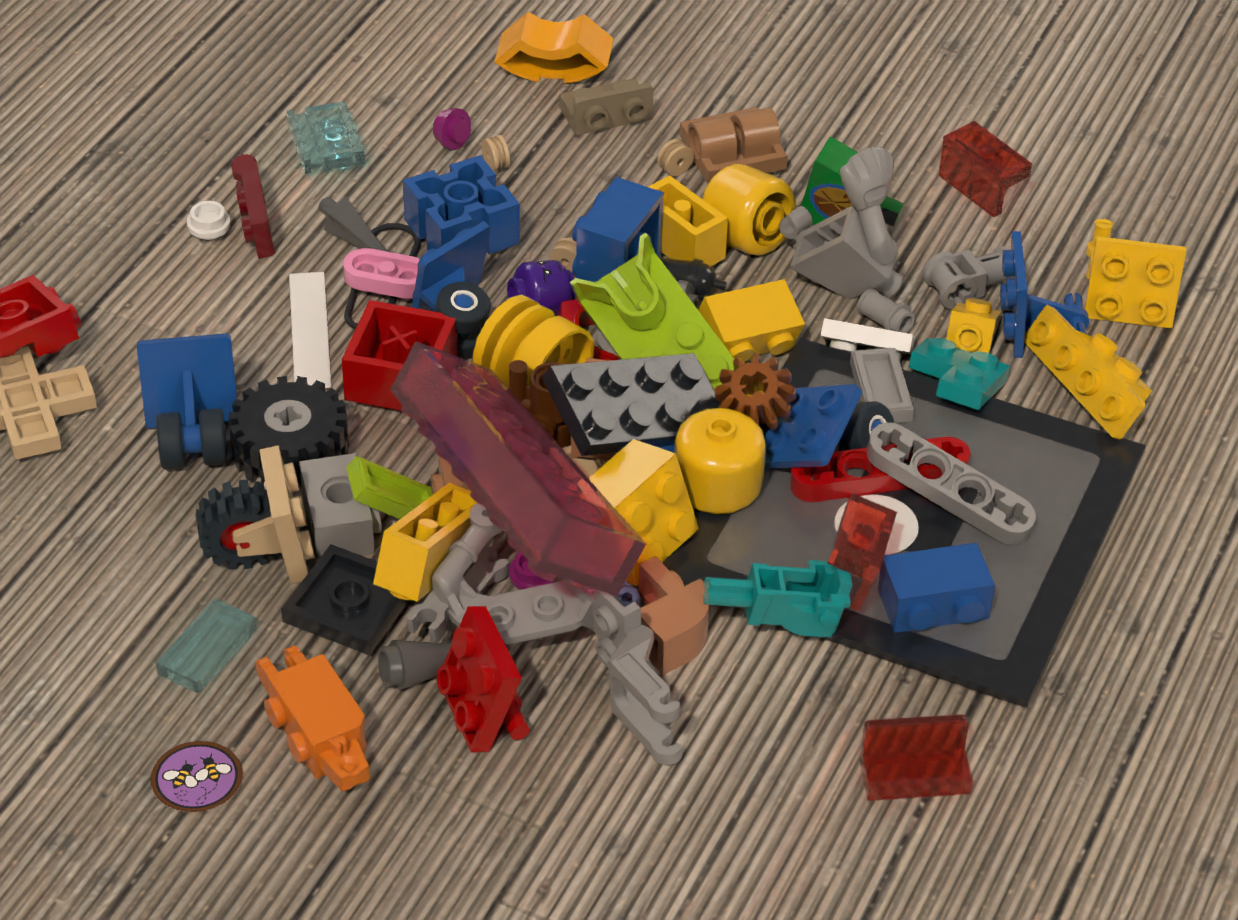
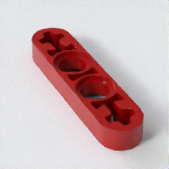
[790,437,971,502]

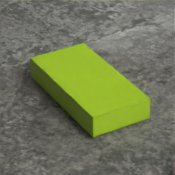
[346,456,433,519]

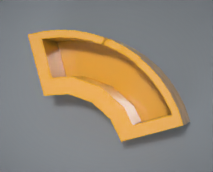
[494,12,614,83]

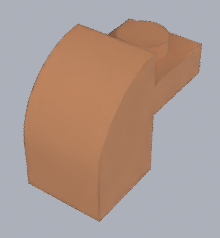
[638,556,710,675]

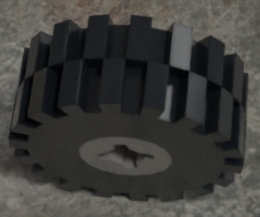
[228,376,349,486]

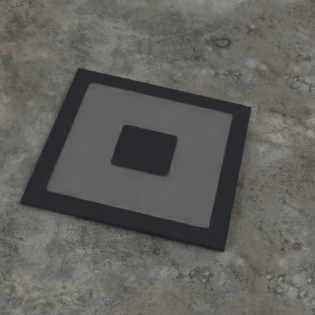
[663,337,1146,707]

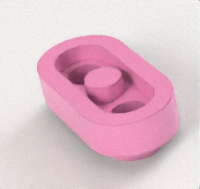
[343,248,420,299]

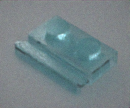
[287,101,365,174]

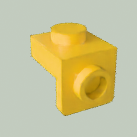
[946,298,1002,353]

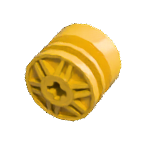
[473,295,594,394]

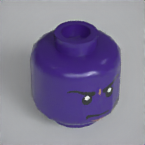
[507,260,576,316]

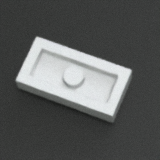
[821,318,915,361]

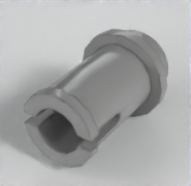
[857,288,915,333]

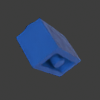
[878,542,995,633]

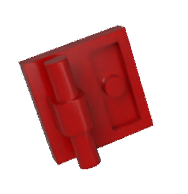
[437,606,530,753]

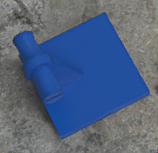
[1000,231,1089,358]

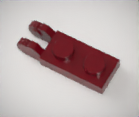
[231,154,275,259]

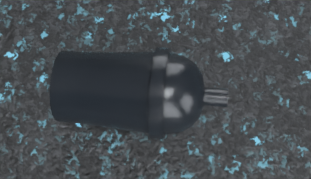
[660,258,727,301]

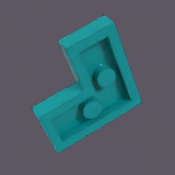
[908,338,1011,410]

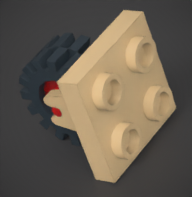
[195,445,315,584]

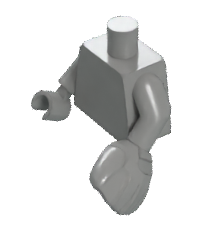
[779,146,902,298]

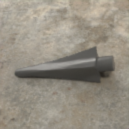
[318,196,388,252]

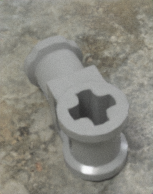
[922,246,1010,309]

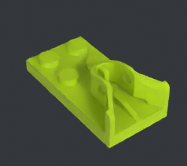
[570,233,734,391]

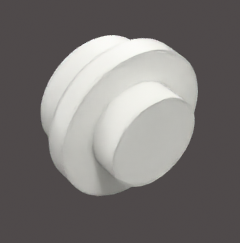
[187,201,230,240]

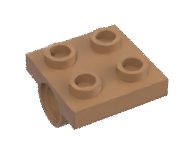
[679,107,788,184]

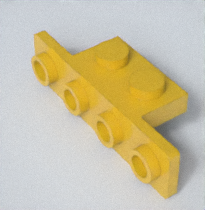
[1024,305,1152,440]

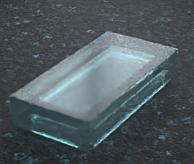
[156,599,257,694]

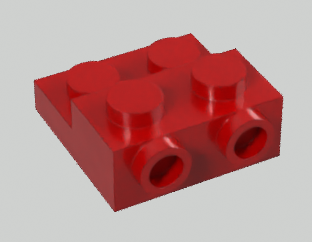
[0,275,81,358]

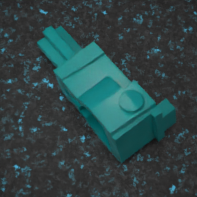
[703,560,853,638]

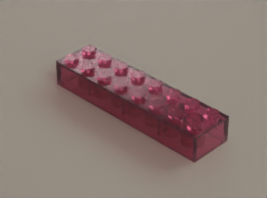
[390,341,646,596]

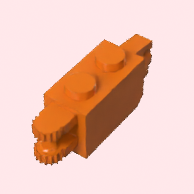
[255,645,370,792]

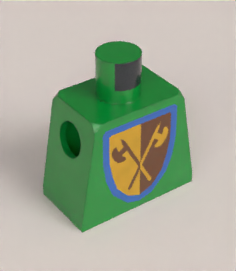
[801,137,905,227]

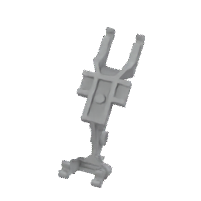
[407,500,682,765]

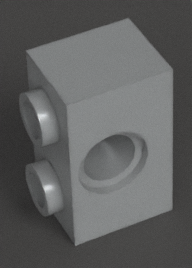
[299,453,382,561]

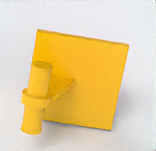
[1084,219,1186,328]

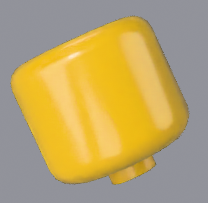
[702,164,796,256]
[674,408,766,515]

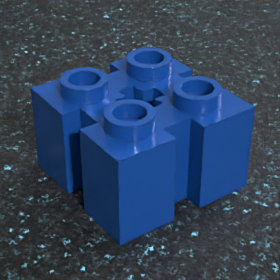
[403,155,520,254]

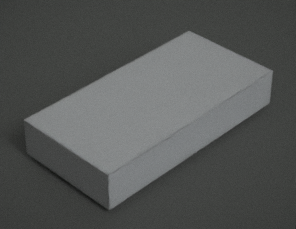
[850,348,914,423]

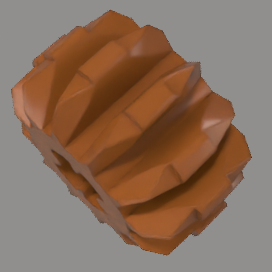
[715,352,796,431]

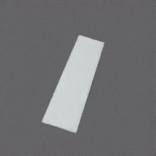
[289,272,331,388]

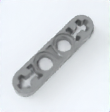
[866,422,1036,545]

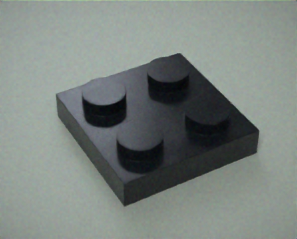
[281,544,409,655]

